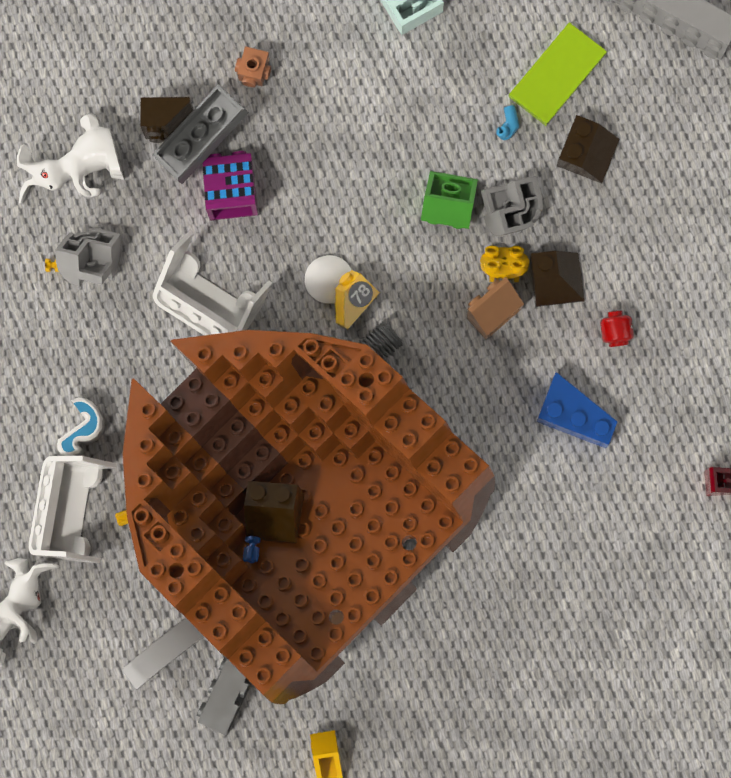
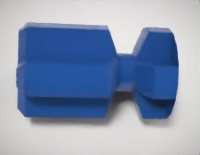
[243,536,261,563]

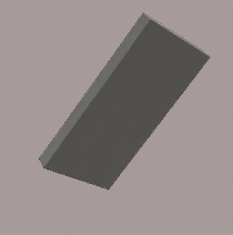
[152,84,249,184]

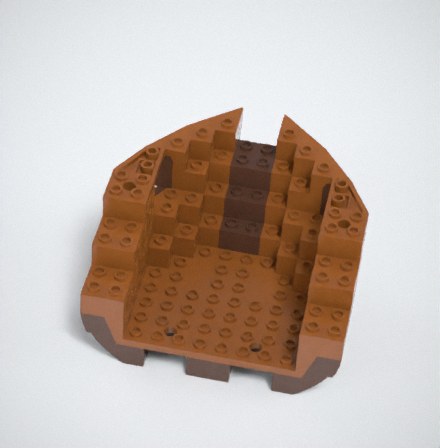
[123,330,495,704]

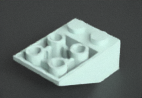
[380,0,444,35]

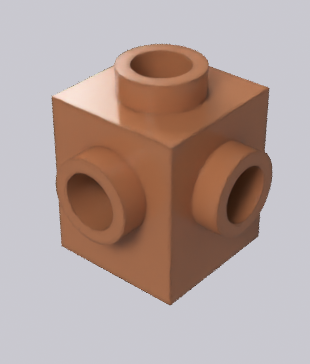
[235,46,271,87]

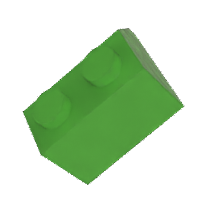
[421,171,478,229]

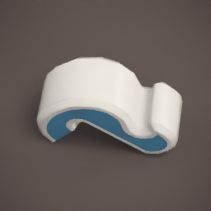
[57,397,105,456]

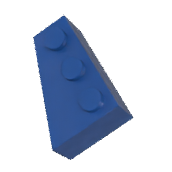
[536,372,617,448]

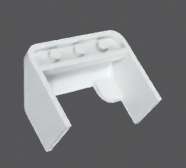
[153,230,273,335]
[29,456,117,563]

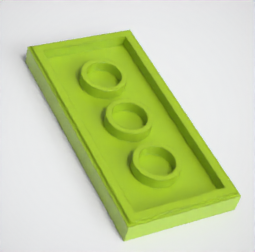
[508,22,607,126]

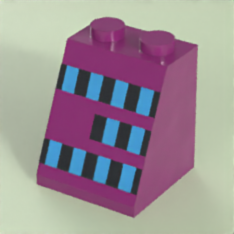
[202,151,258,221]

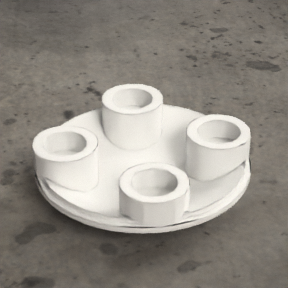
[305,255,352,304]

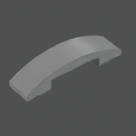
[122,618,204,690]

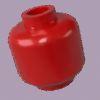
[600,310,634,347]

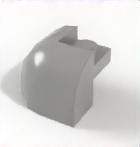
[481,176,543,236]
[55,228,121,287]

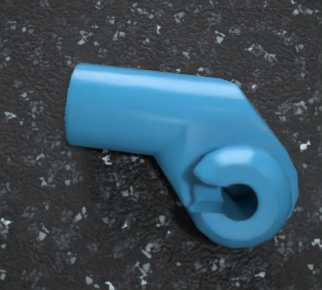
[496,105,519,140]

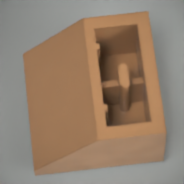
[467,277,524,340]

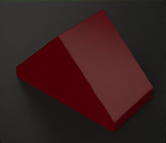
[704,467,731,496]

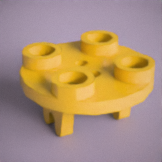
[480,245,529,282]

